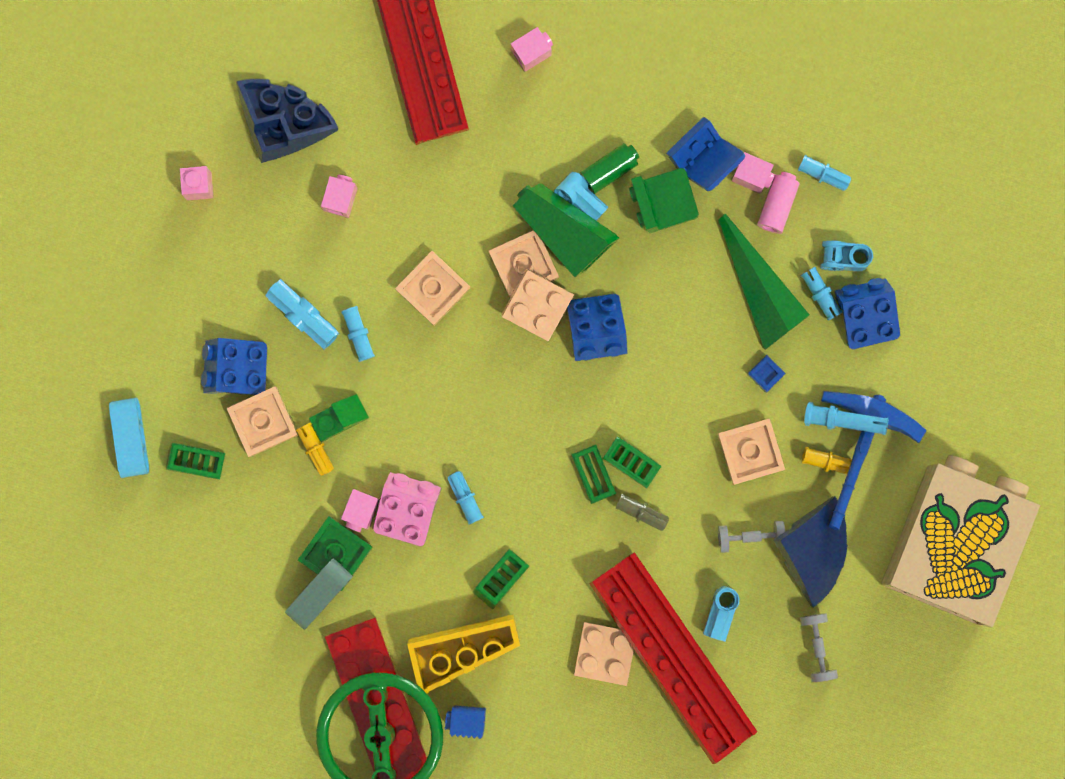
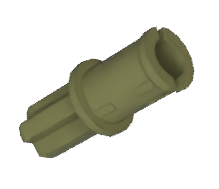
[615,494,669,531]

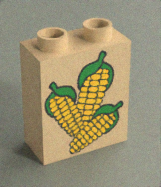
[881,455,1040,627]

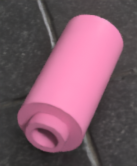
[757,172,800,234]

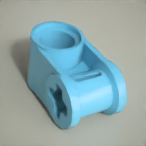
[820,241,873,272]

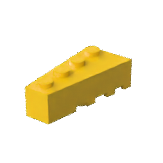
[407,614,520,694]

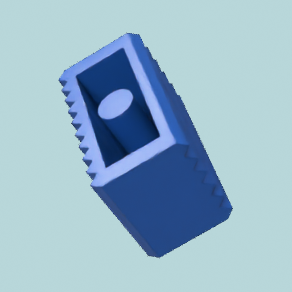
[445,705,486,739]

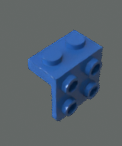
[666,117,745,191]
[834,278,900,349]
[567,294,628,361]
[201,338,267,395]

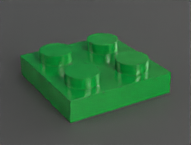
[298,516,373,591]

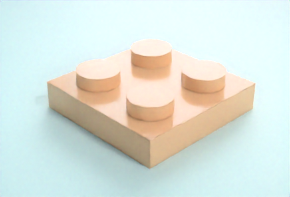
[489,230,559,298]
[395,251,471,326]
[501,269,574,341]
[227,386,298,457]
[718,418,785,485]
[574,622,634,686]

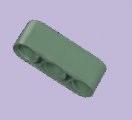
[285,558,353,630]

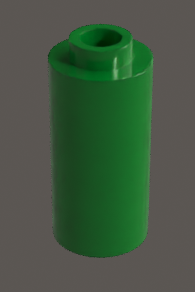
[580,143,640,194]

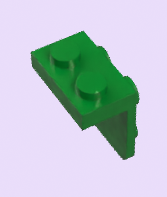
[629,168,699,233]

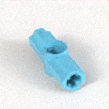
[265,279,340,350]

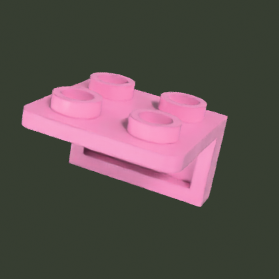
[373,472,441,546]

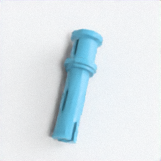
[804,402,889,435]

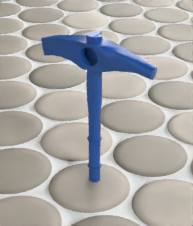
[821,391,927,530]

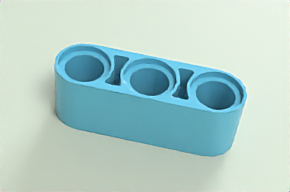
[109,397,149,478]

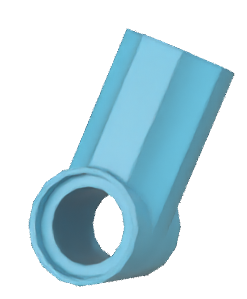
[554,172,608,221]
[703,586,740,642]

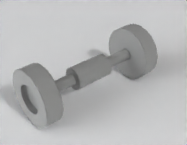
[718,521,785,553]
[800,613,838,682]

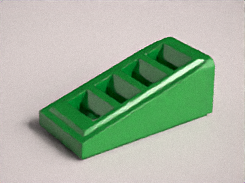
[602,436,661,488]
[166,443,225,480]
[473,549,529,609]

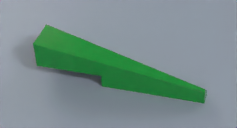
[718,213,810,350]

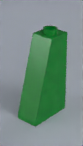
[513,183,620,277]

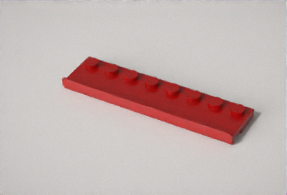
[377,0,469,145]
[589,552,758,764]

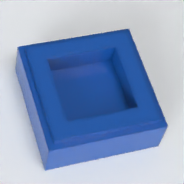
[747,355,786,393]

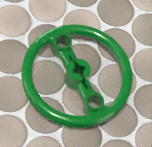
[316,673,443,779]

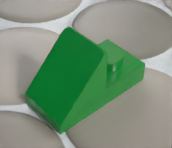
[309,394,369,442]

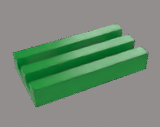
[571,445,616,504]

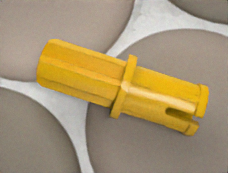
[296,422,334,476]
[801,447,852,474]

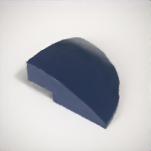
[236,79,338,163]
[773,496,848,608]

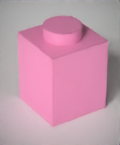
[511,27,553,72]
[732,152,775,194]
[180,166,213,201]
[321,175,358,218]
[341,489,380,532]

